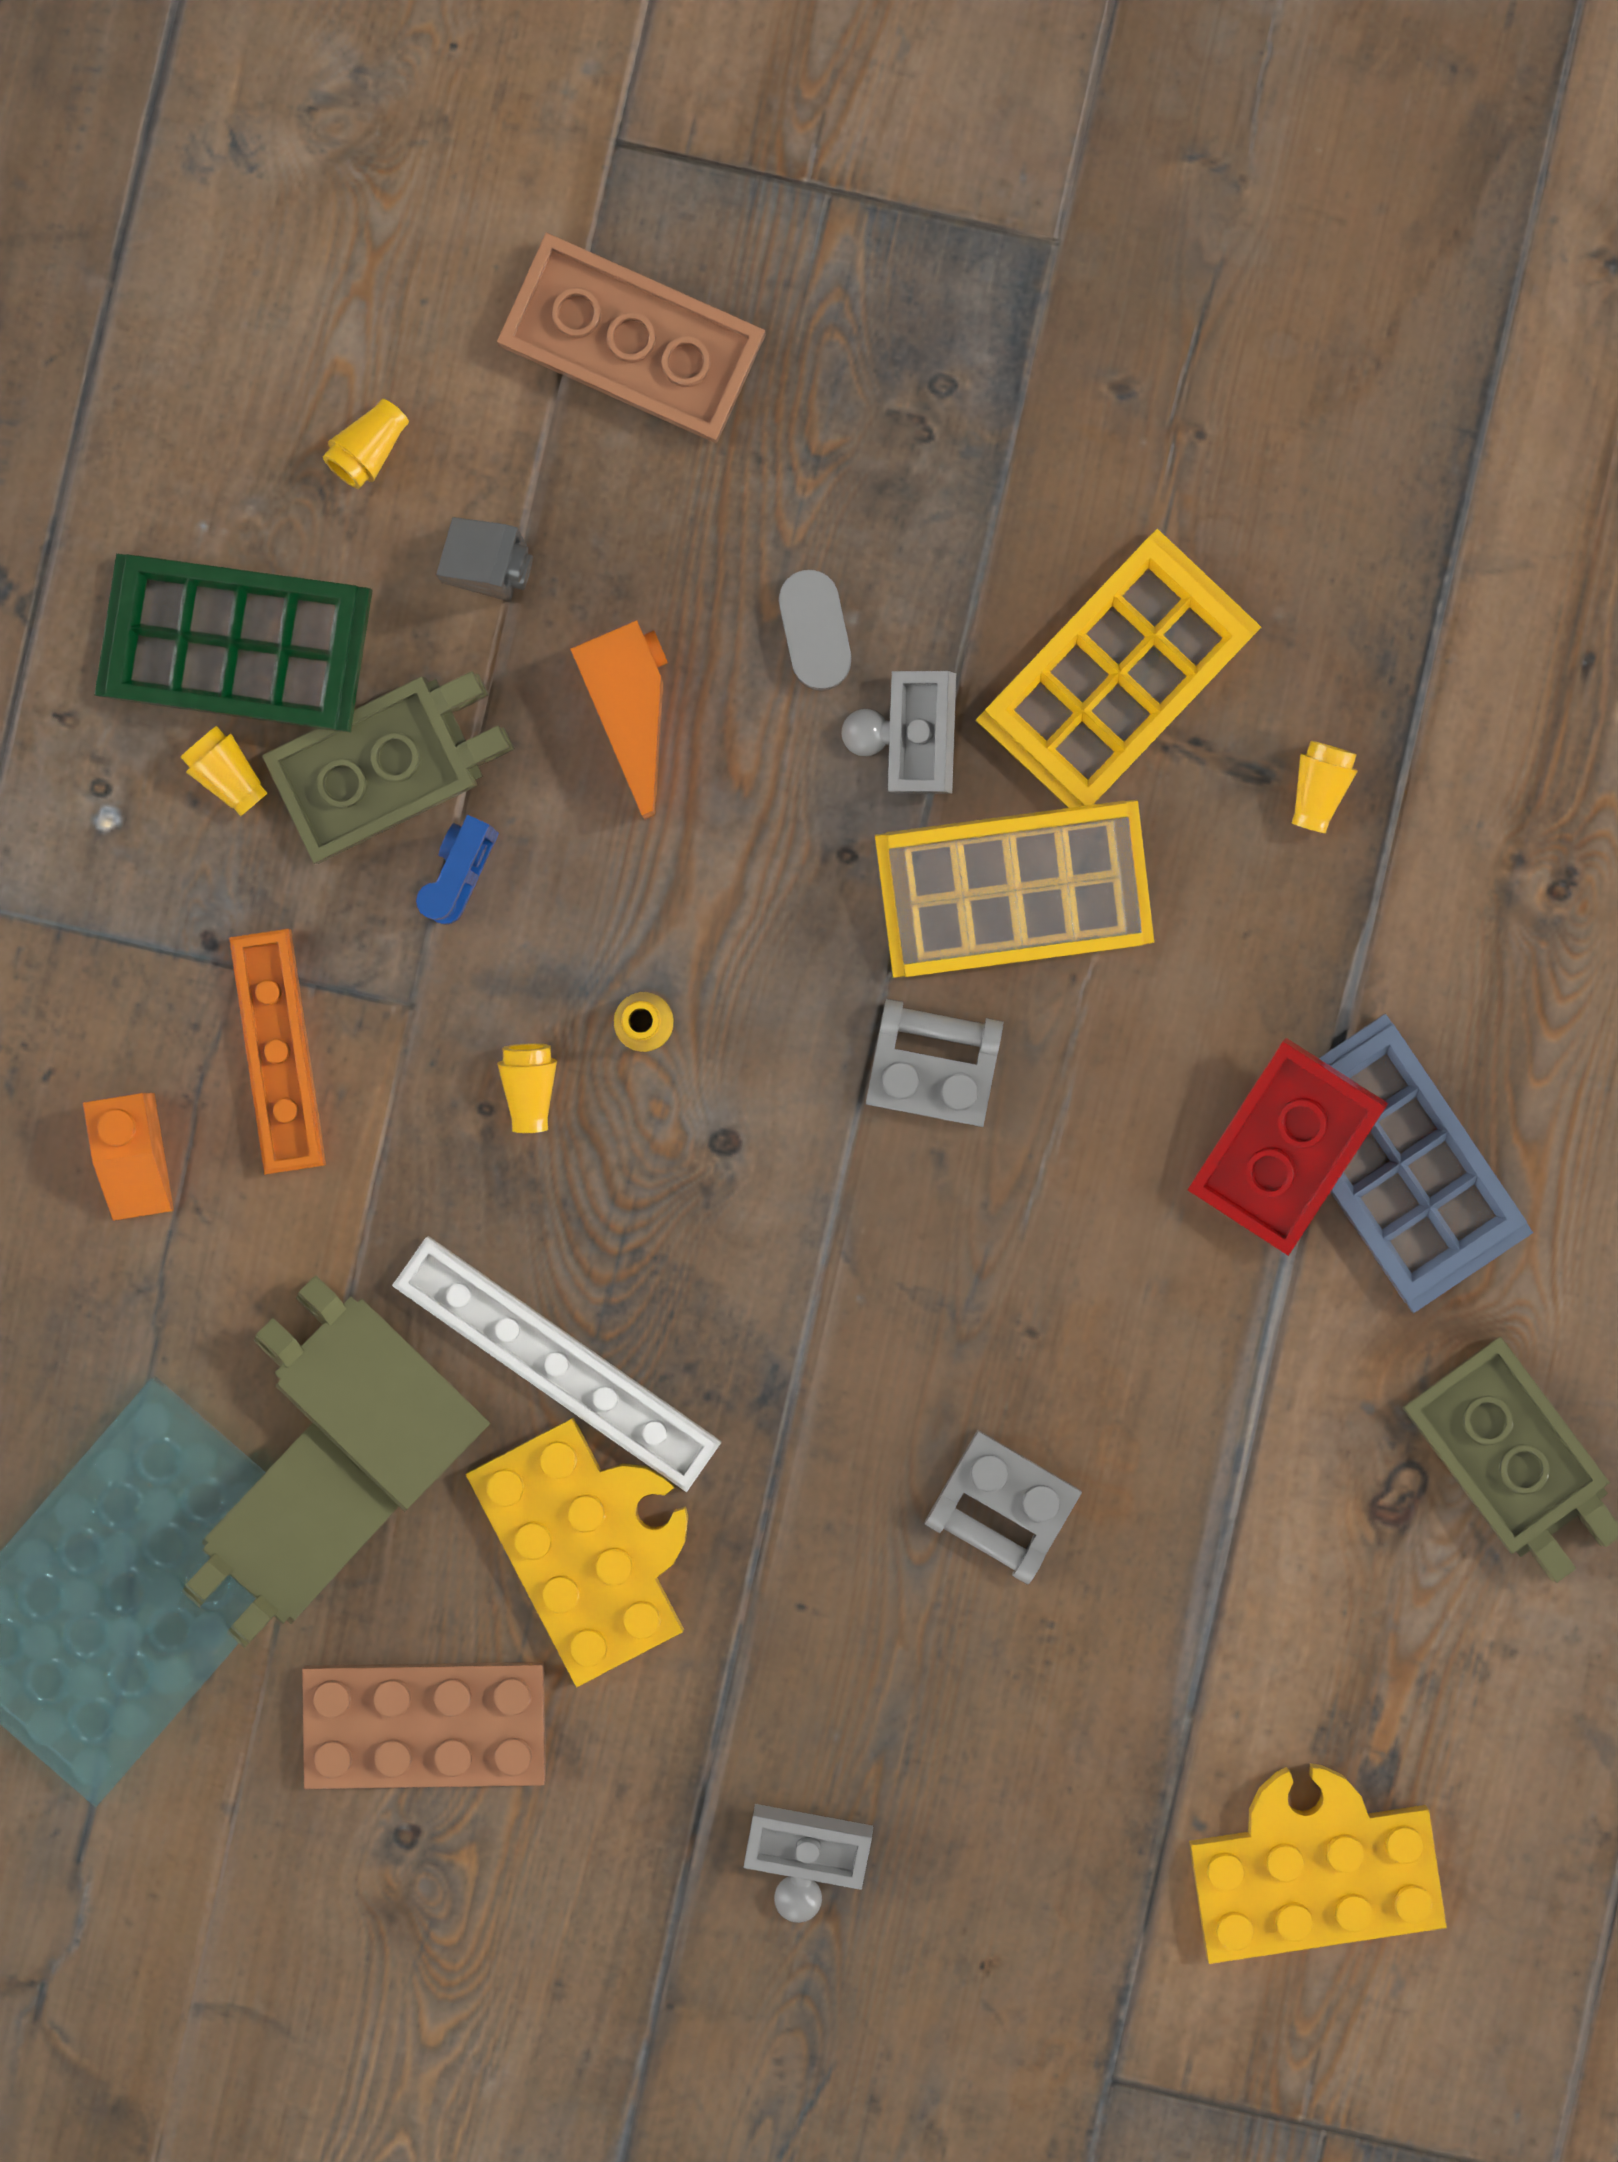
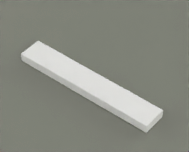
[392,1236,722,1492]

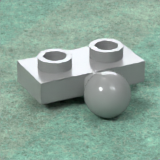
[842,671,956,794]
[743,1804,873,1923]

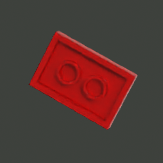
[1187,1038,1389,1256]

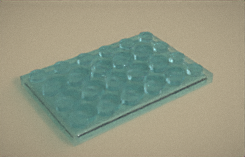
[0,1376,266,1807]

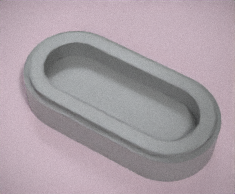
[779,570,851,690]

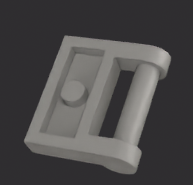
[865,998,1004,1127]
[924,1430,1082,1585]

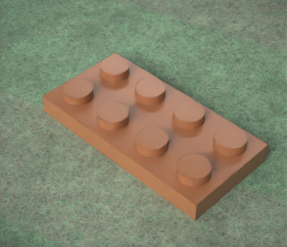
[497,232,766,444]
[302,1662,546,1789]

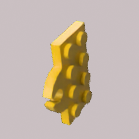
[465,1417,688,1688]
[1189,1763,1447,1964]

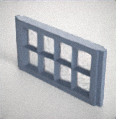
[1319,1014,1533,1313]

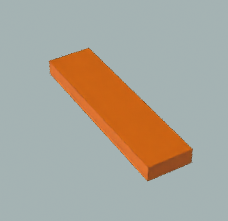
[229,929,326,1175]

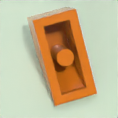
[83,1093,174,1221]

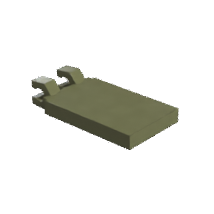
[262,671,515,864]
[253,1275,491,1512]
[1402,1337,1618,1583]
[182,1423,399,1648]

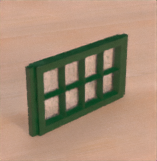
[94,553,373,733]

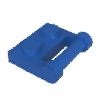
[416,815,499,925]

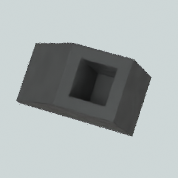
[436,517,533,602]

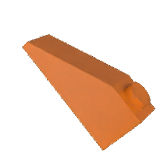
[571,620,668,820]

